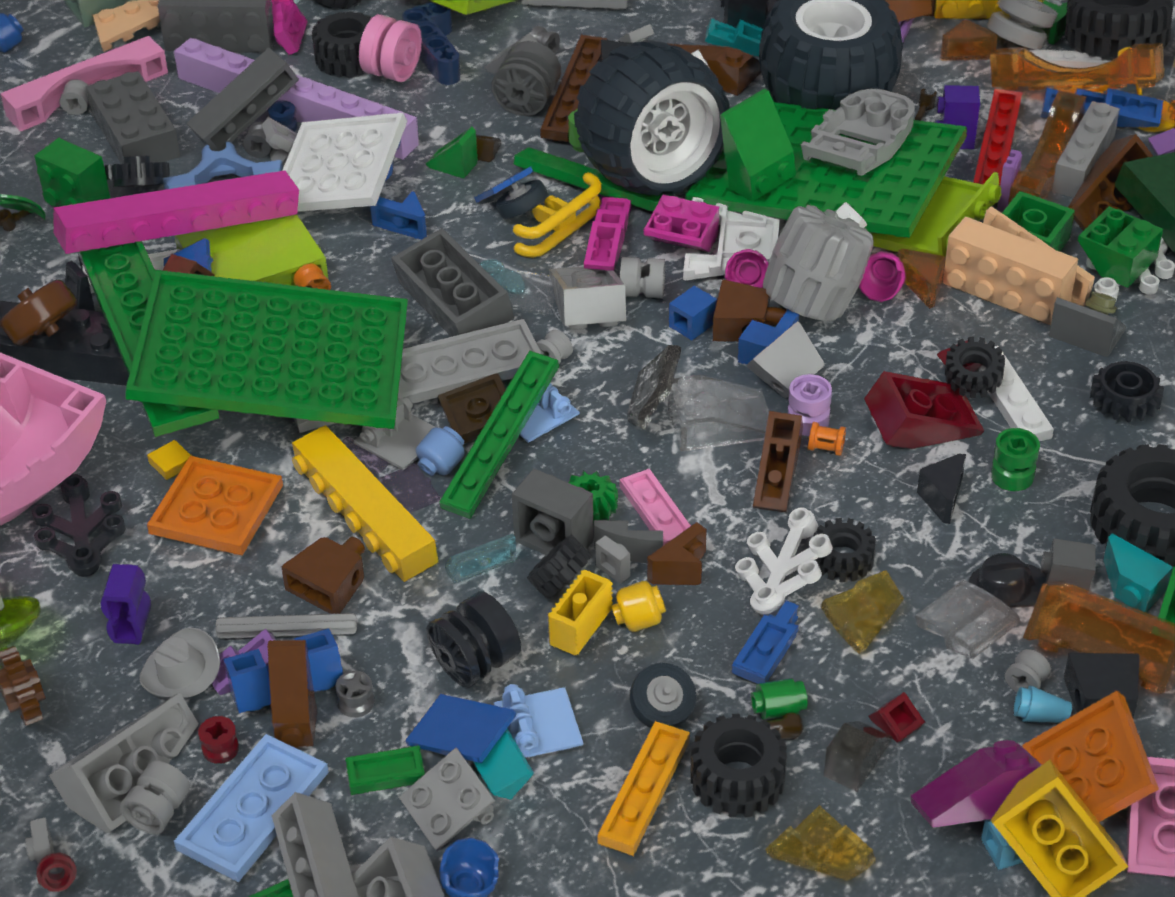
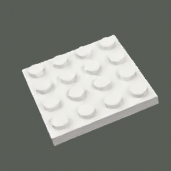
[282,113,407,212]

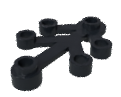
[32,474,126,577]

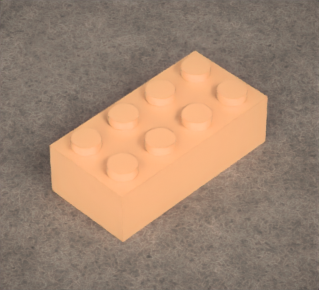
[943,216,1078,325]

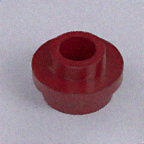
[36,853,77,892]

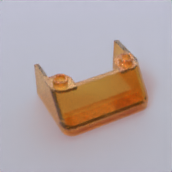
[1023,581,1175,694]

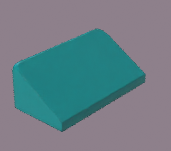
[474,729,534,800]

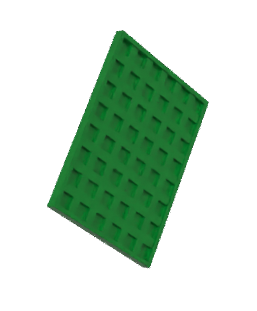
[686,102,967,238]

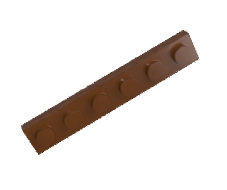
[540,35,607,142]

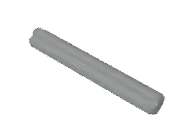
[216,613,357,639]

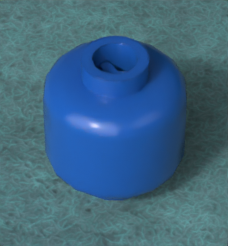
[0,13,24,53]

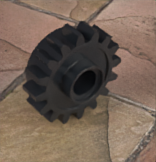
[105,156,170,187]
[1090,361,1164,422]

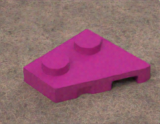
[272,0,308,55]

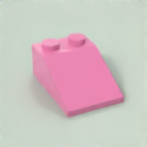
[1127,757,1175,878]

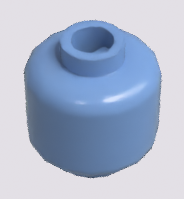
[416,426,465,476]

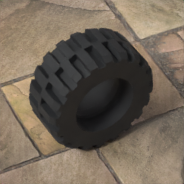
[1065,0,1173,59]
[1090,444,1175,567]

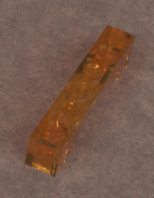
[990,43,1164,91]
[1008,91,1086,205]

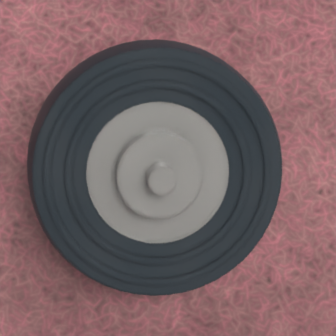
[495,180,548,219]
[630,663,696,728]

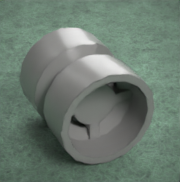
[620,257,665,299]
[120,761,191,835]

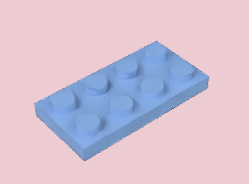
[174,734,329,882]

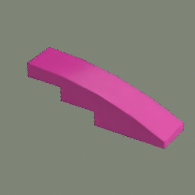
[584,197,631,271]

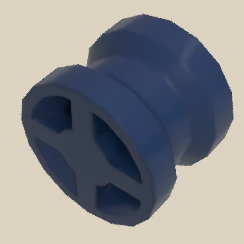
[267,101,298,132]

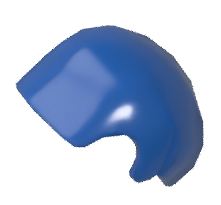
[439,838,499,897]

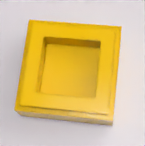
[147,440,191,480]

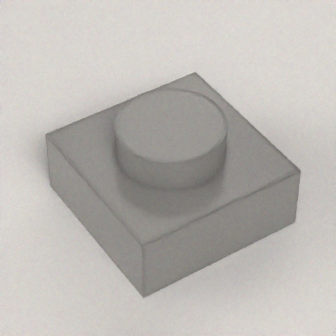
[618,24,655,43]
[596,535,630,584]
[25,817,57,872]

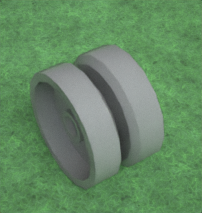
[987,0,1058,50]

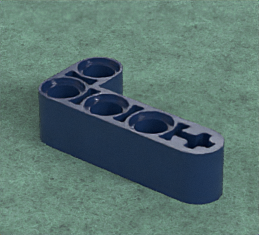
[402,2,461,85]

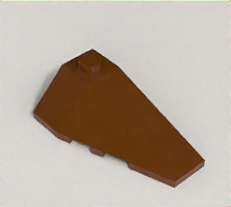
[668,44,761,96]
[1068,134,1153,231]

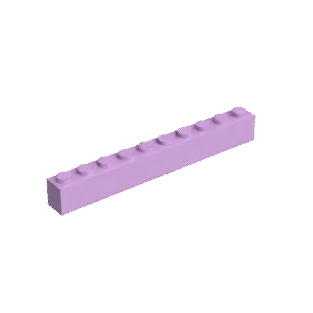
[174,38,419,159]

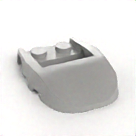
[801,89,915,176]

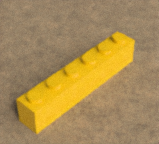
[292,425,439,582]

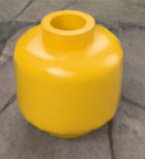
[611,581,666,632]

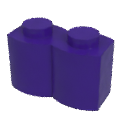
[100,564,151,645]

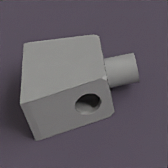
[746,321,825,398]

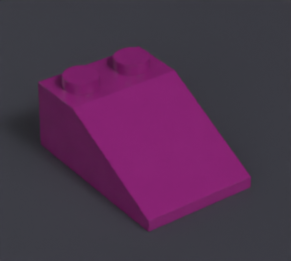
[910,740,1041,828]

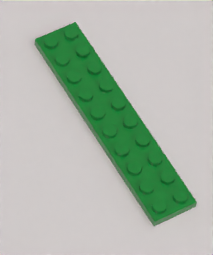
[78,241,219,437]

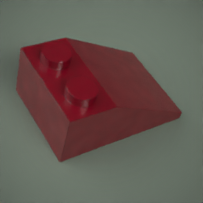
[864,371,984,449]

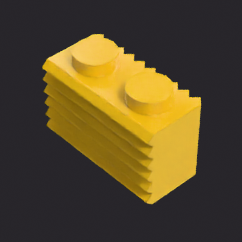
[548,570,613,655]

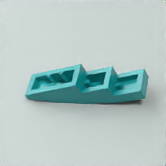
[704,18,763,57]

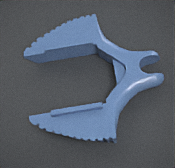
[163,142,283,190]

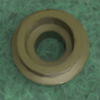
[1085,292,1117,315]

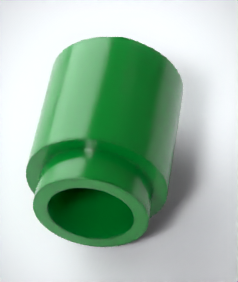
[751,678,808,720]

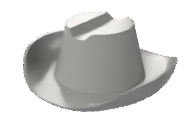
[139,628,220,699]

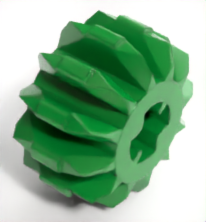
[568,470,618,524]

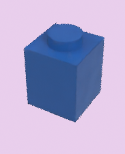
[669,286,717,340]

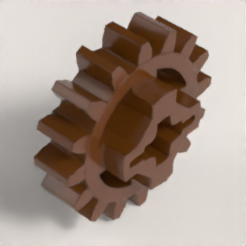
[0,646,46,726]

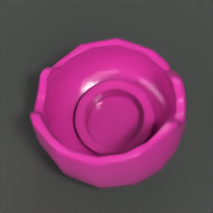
[725,249,769,288]
[859,251,906,302]

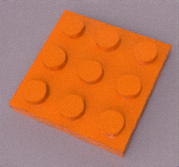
[147,456,283,556]
[1022,691,1159,822]

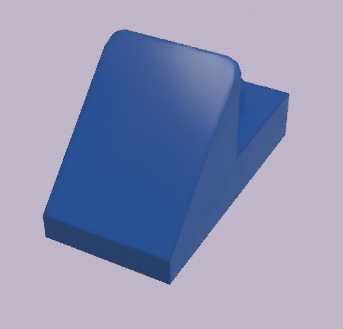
[370,191,427,240]

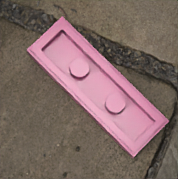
[620,469,691,546]

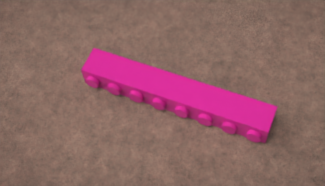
[54,170,299,254]

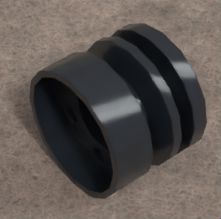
[426,591,521,688]

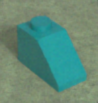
[1103,533,1173,614]

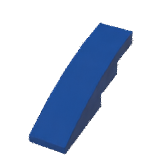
[1040,88,1163,127]

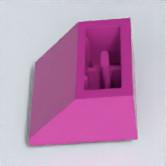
[643,195,719,252]

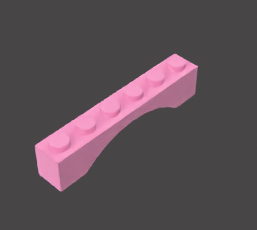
[0,36,168,132]

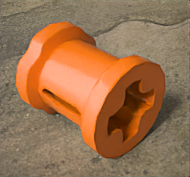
[808,421,846,456]

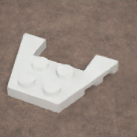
[683,197,780,280]

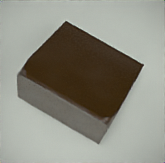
[476,135,501,162]

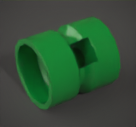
[991,428,1040,491]

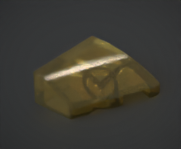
[820,570,904,654]
[765,805,876,880]

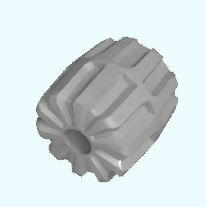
[763,205,873,321]

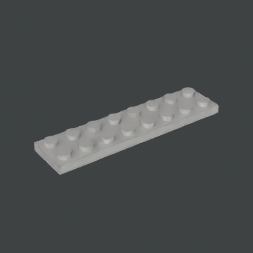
[294,319,542,433]

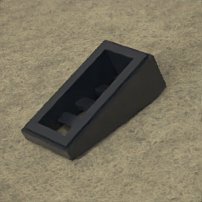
[65,261,95,311]

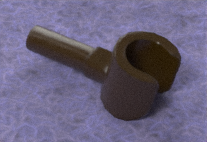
[915,88,937,121]
[0,209,31,231]

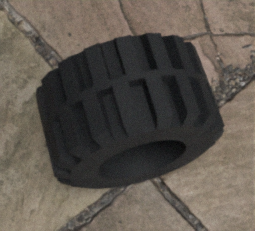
[312,11,372,77]
[690,714,787,818]

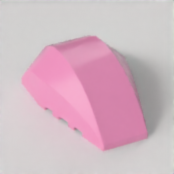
[0,353,106,526]

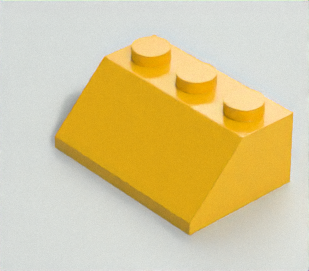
[991,760,1129,897]

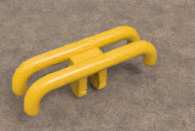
[513,172,602,258]

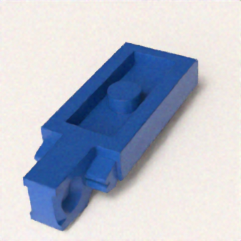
[732,600,799,684]

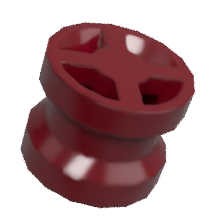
[198,716,239,764]

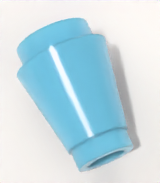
[1014,685,1072,723]

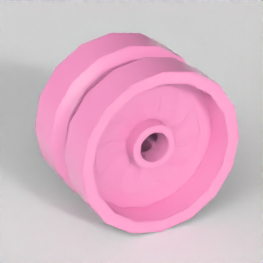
[359,14,422,82]

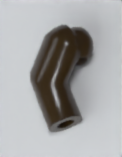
[767,712,804,739]

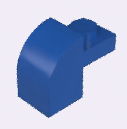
[738,310,799,365]

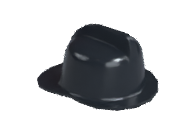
[968,553,1053,607]

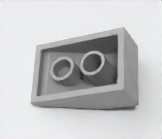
[549,266,626,329]

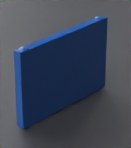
[405,694,517,763]

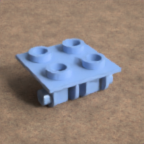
[520,383,580,443]
[494,684,583,758]

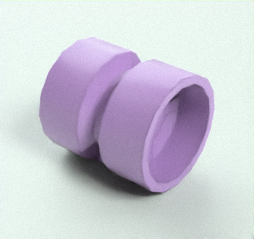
[788,374,832,436]

